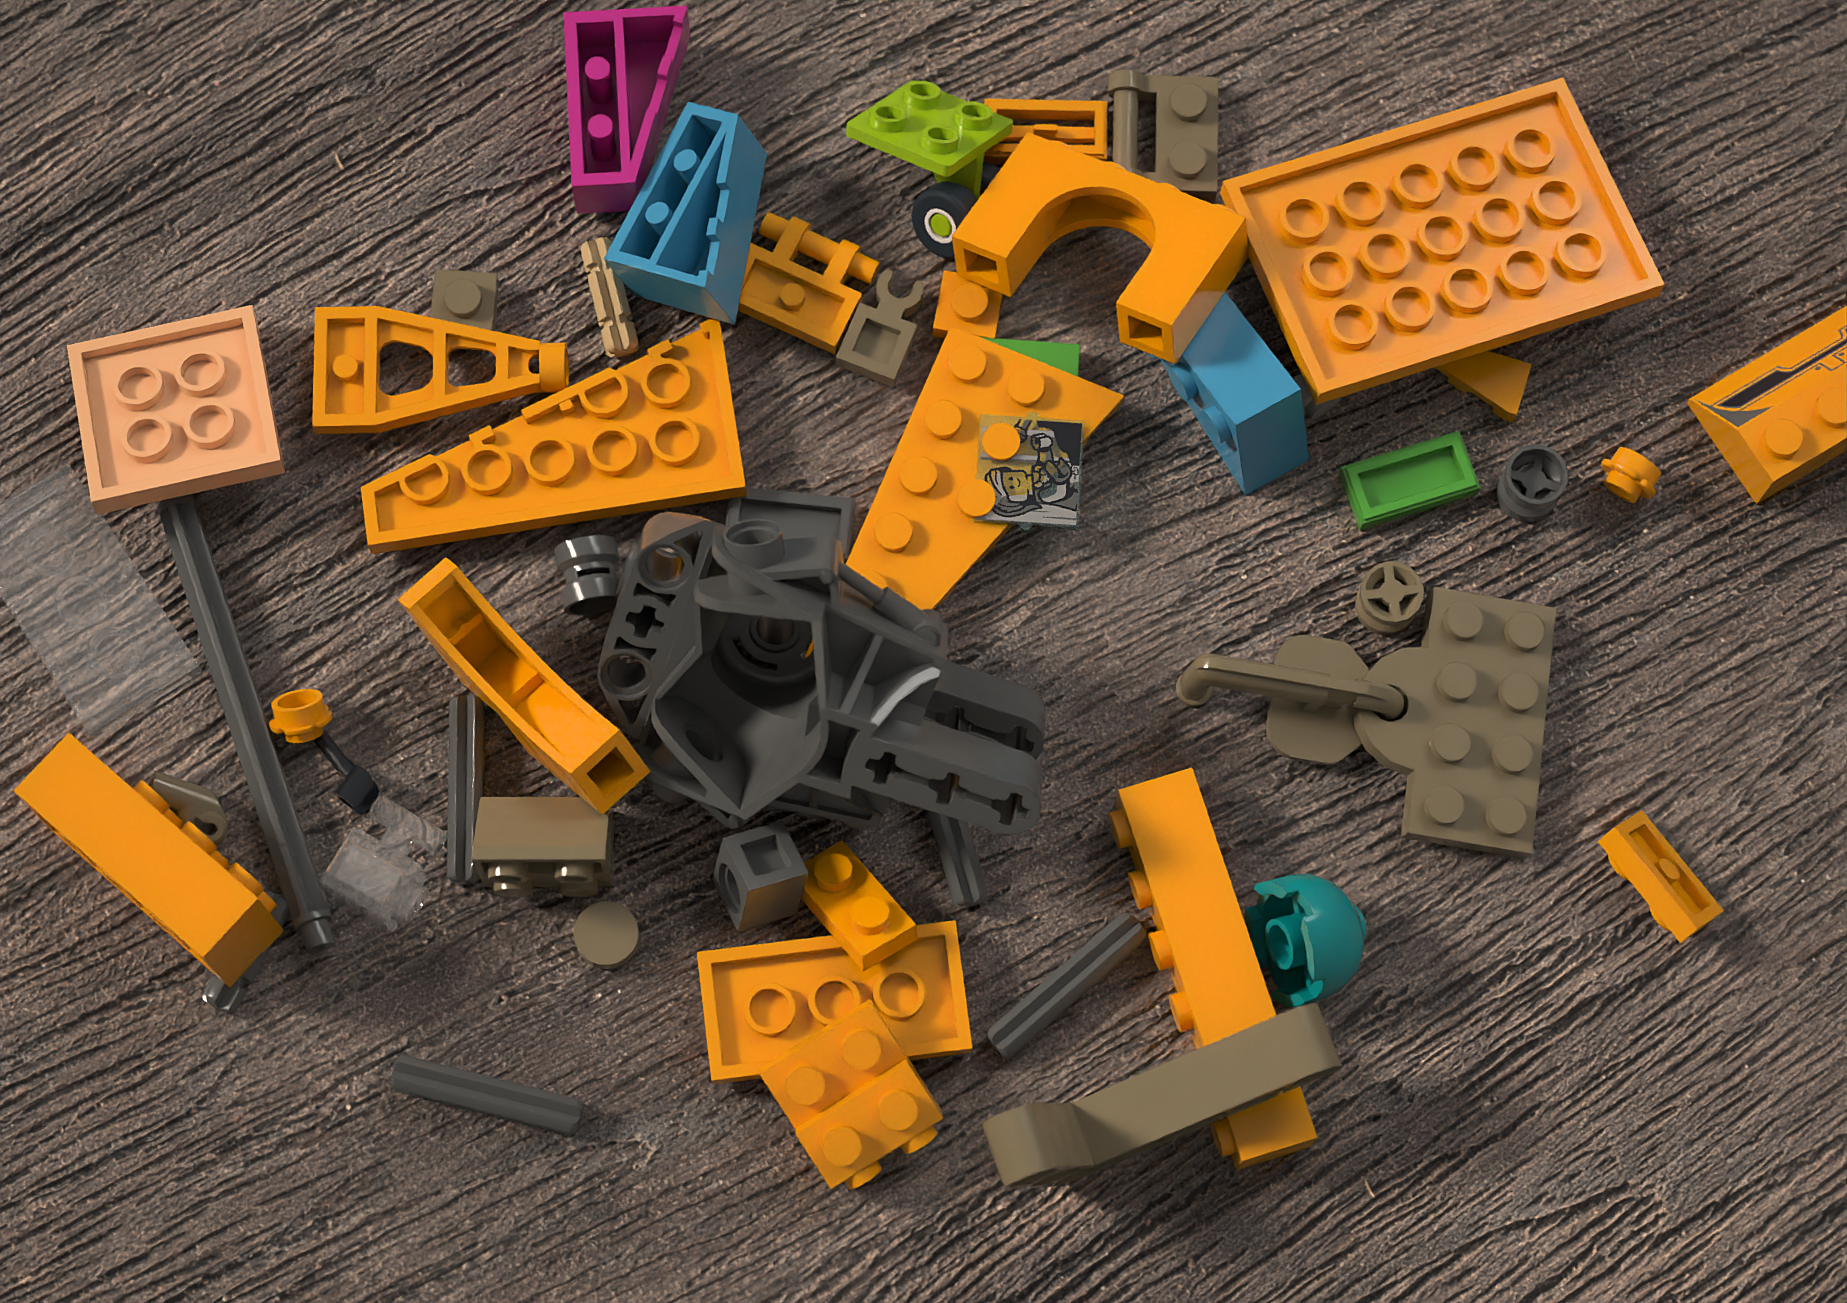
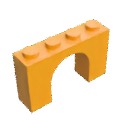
[952,132,1248,364]

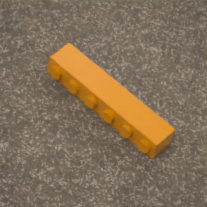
[1108,767,1318,1170]

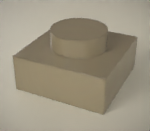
[430,269,499,331]

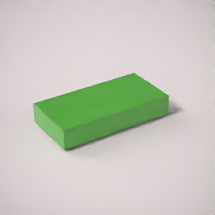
[1339,431,1481,530]

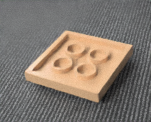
[67,305,285,515]

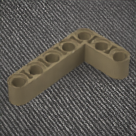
[981,1003,1343,1189]

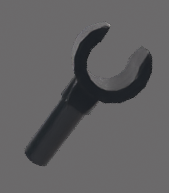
[313,731,380,815]

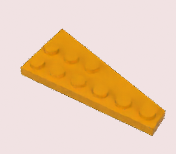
[361,318,747,554]
[805,326,1125,658]

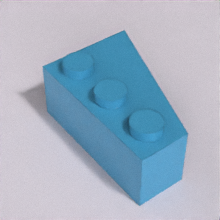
[604,102,767,325]
[1148,292,1309,496]

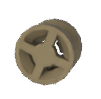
[1355,561,1424,636]

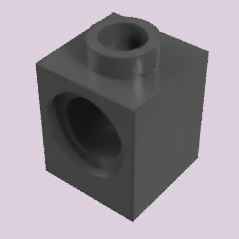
[712,820,809,932]

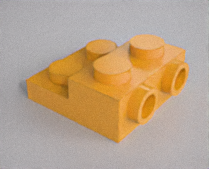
[759,999,943,1190]

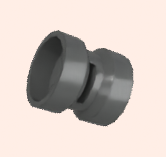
[1496,444,1568,523]
[554,535,620,616]

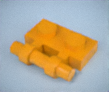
[738,212,881,355]

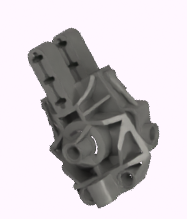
[597,512,1046,835]

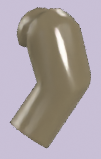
[148,771,228,846]

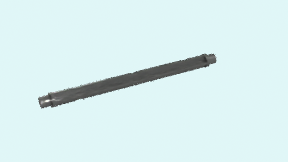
[157,495,335,953]

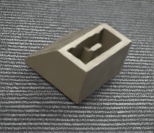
[472,797,615,897]

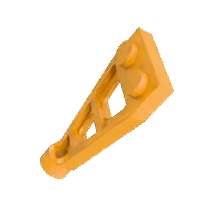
[312,306,569,434]

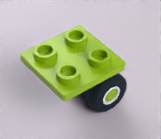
[846,81,1013,259]

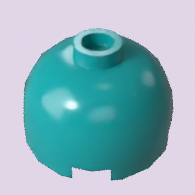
[1244,873,1367,1008]

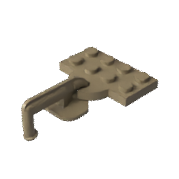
[1176,586,1556,859]

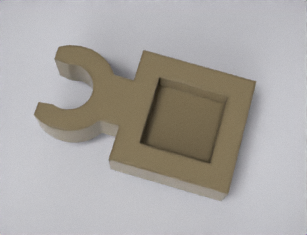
[836,269,924,388]

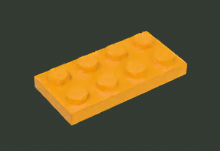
[697,920,973,1085]

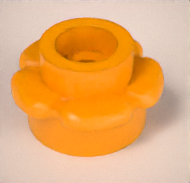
[1601,447,1661,503]
[269,689,333,743]

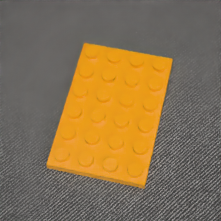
[1220,77,1665,405]

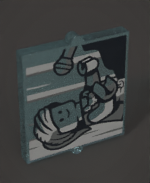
[973,411,1085,533]

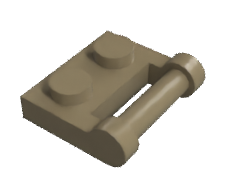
[1108,69,1218,201]

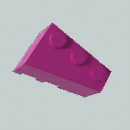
[563,5,690,214]

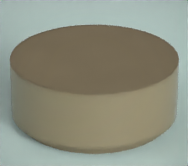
[573,901,640,969]

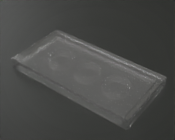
[0,463,203,740]

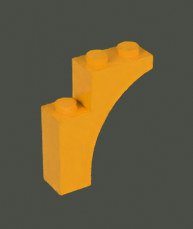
[397,557,651,815]

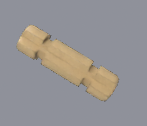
[580,237,639,358]

